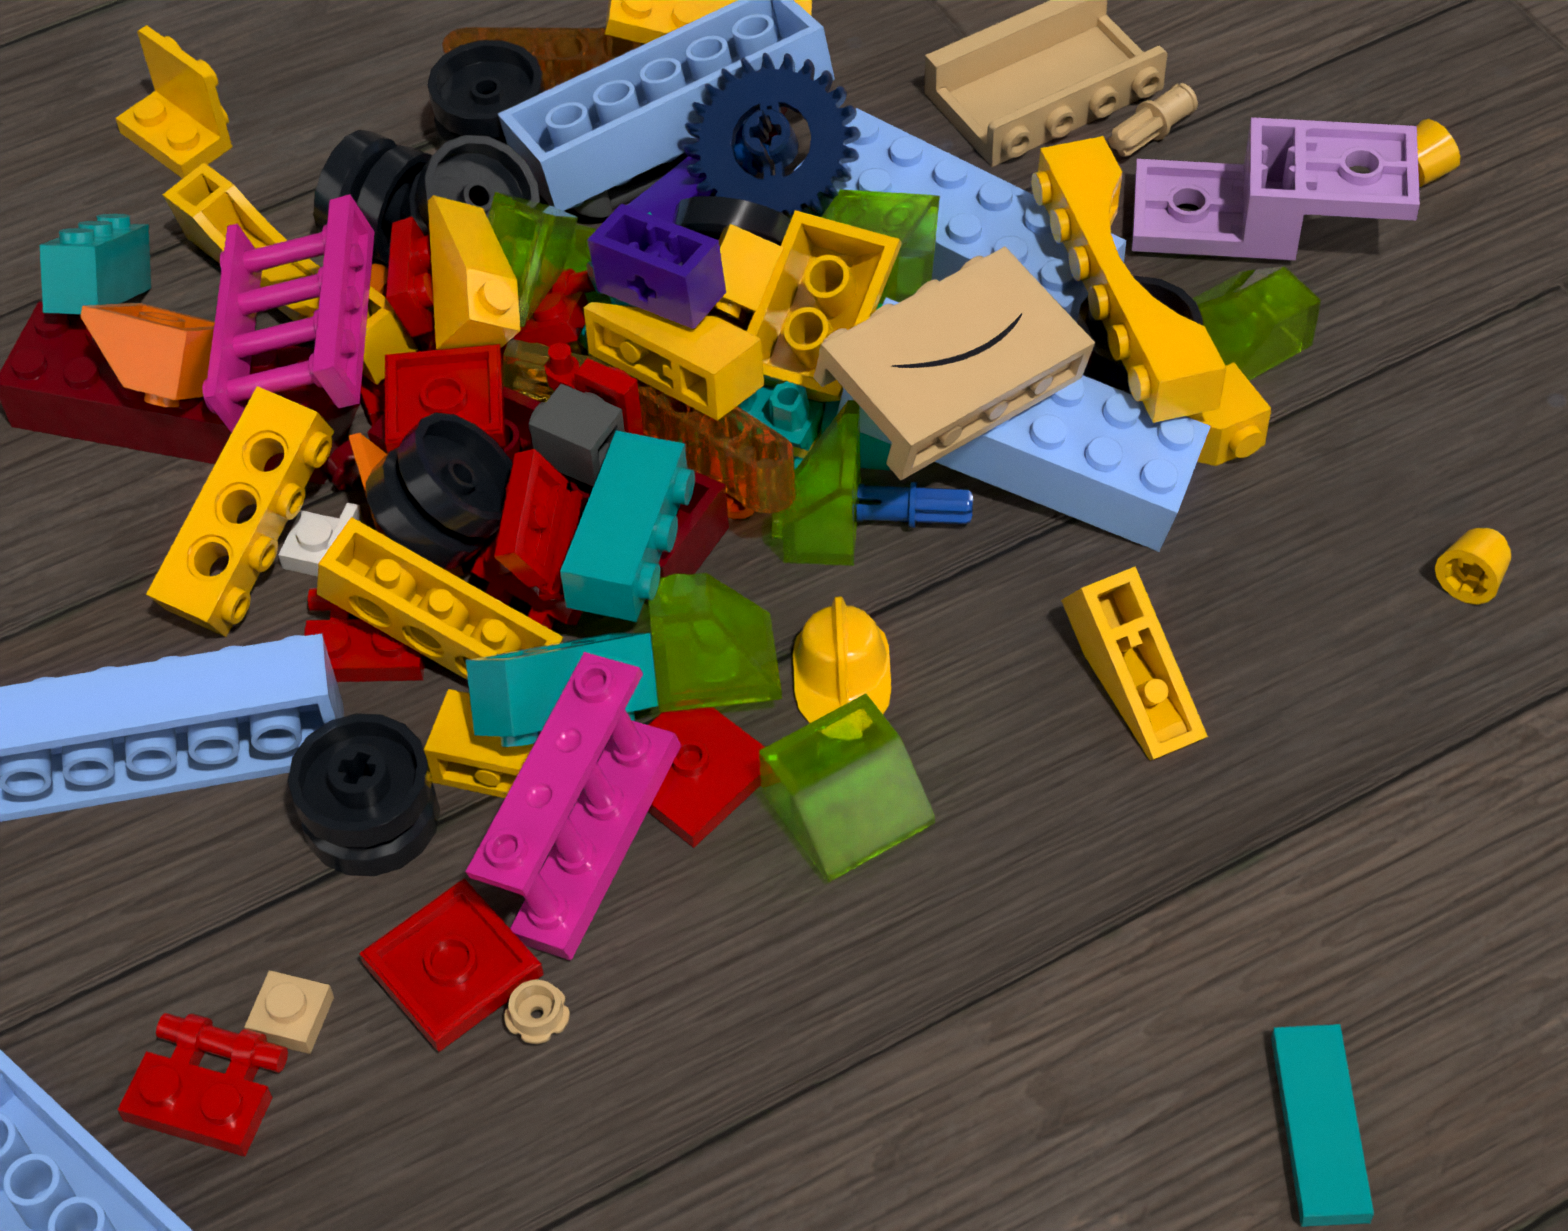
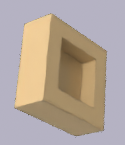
[244,970,334,1054]

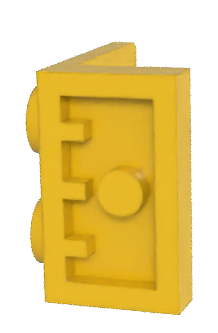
[115,25,232,179]

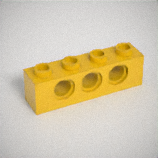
[146,386,334,637]
[317,517,564,680]

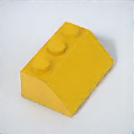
[747,210,902,402]

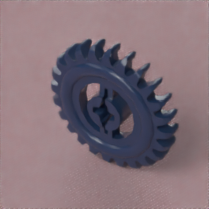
[683,53,861,217]

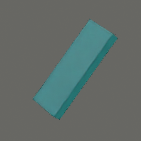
[1271,1024,1374,1227]

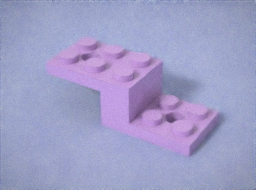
[1132,117,1420,260]

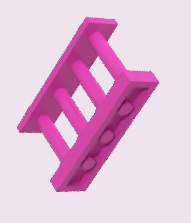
[202,194,375,433]
[466,652,682,961]

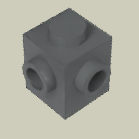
[529,383,625,487]

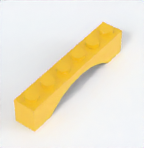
[1031,136,1227,423]
[163,162,418,385]

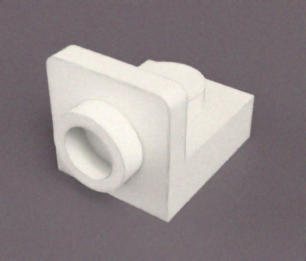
[278,503,365,576]

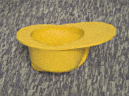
[793,596,892,736]

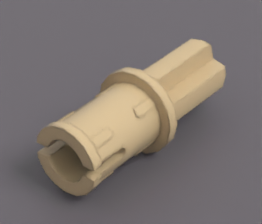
[1109,83,1198,156]

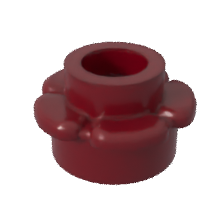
[325,440,363,491]

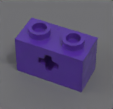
[587,204,726,329]

